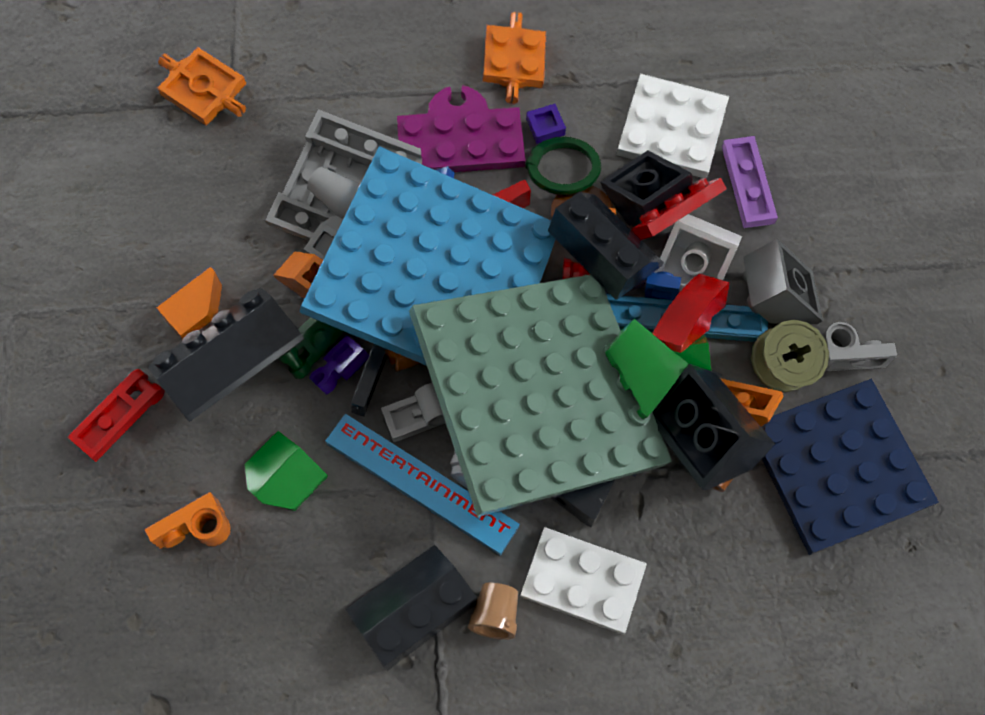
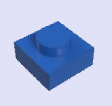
[645,271,682,300]

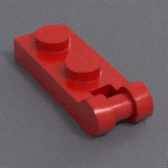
[67,369,165,462]

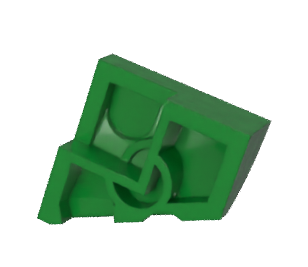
[605,319,688,420]

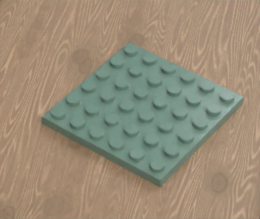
[409,275,672,517]

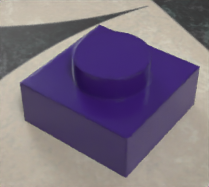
[526,104,566,144]

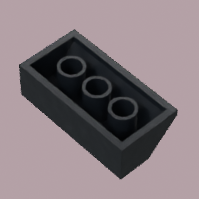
[147,287,305,422]

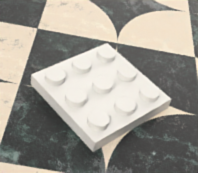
[616,74,729,179]

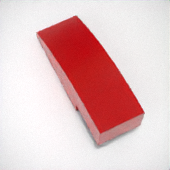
[652,273,730,353]

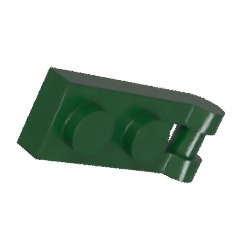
[278,317,346,379]

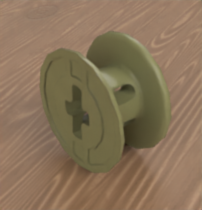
[751,320,829,393]

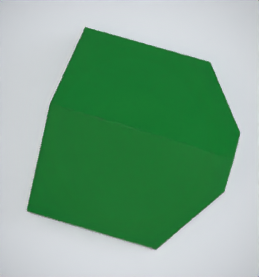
[244,431,328,511]

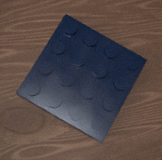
[761,378,939,555]

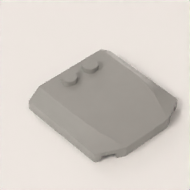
[265,109,422,241]

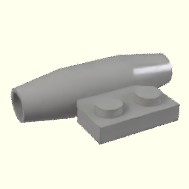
[304,167,360,260]

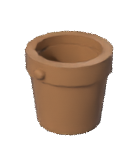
[468,583,518,640]

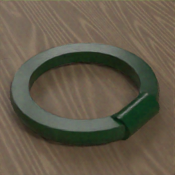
[525,137,602,195]

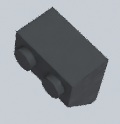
[743,239,823,324]

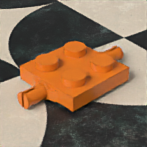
[483,12,546,104]
[157,47,246,126]

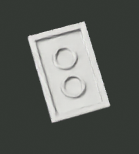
[520,527,647,635]

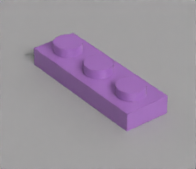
[722,136,778,228]

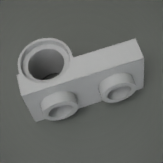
[381,383,446,443]

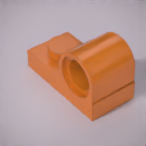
[144,492,231,549]

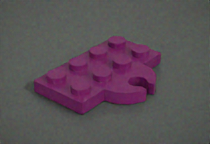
[397,85,525,172]

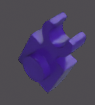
[309,335,369,395]

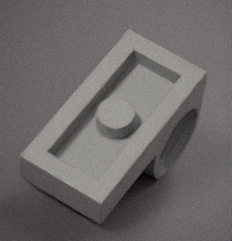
[822,322,897,371]

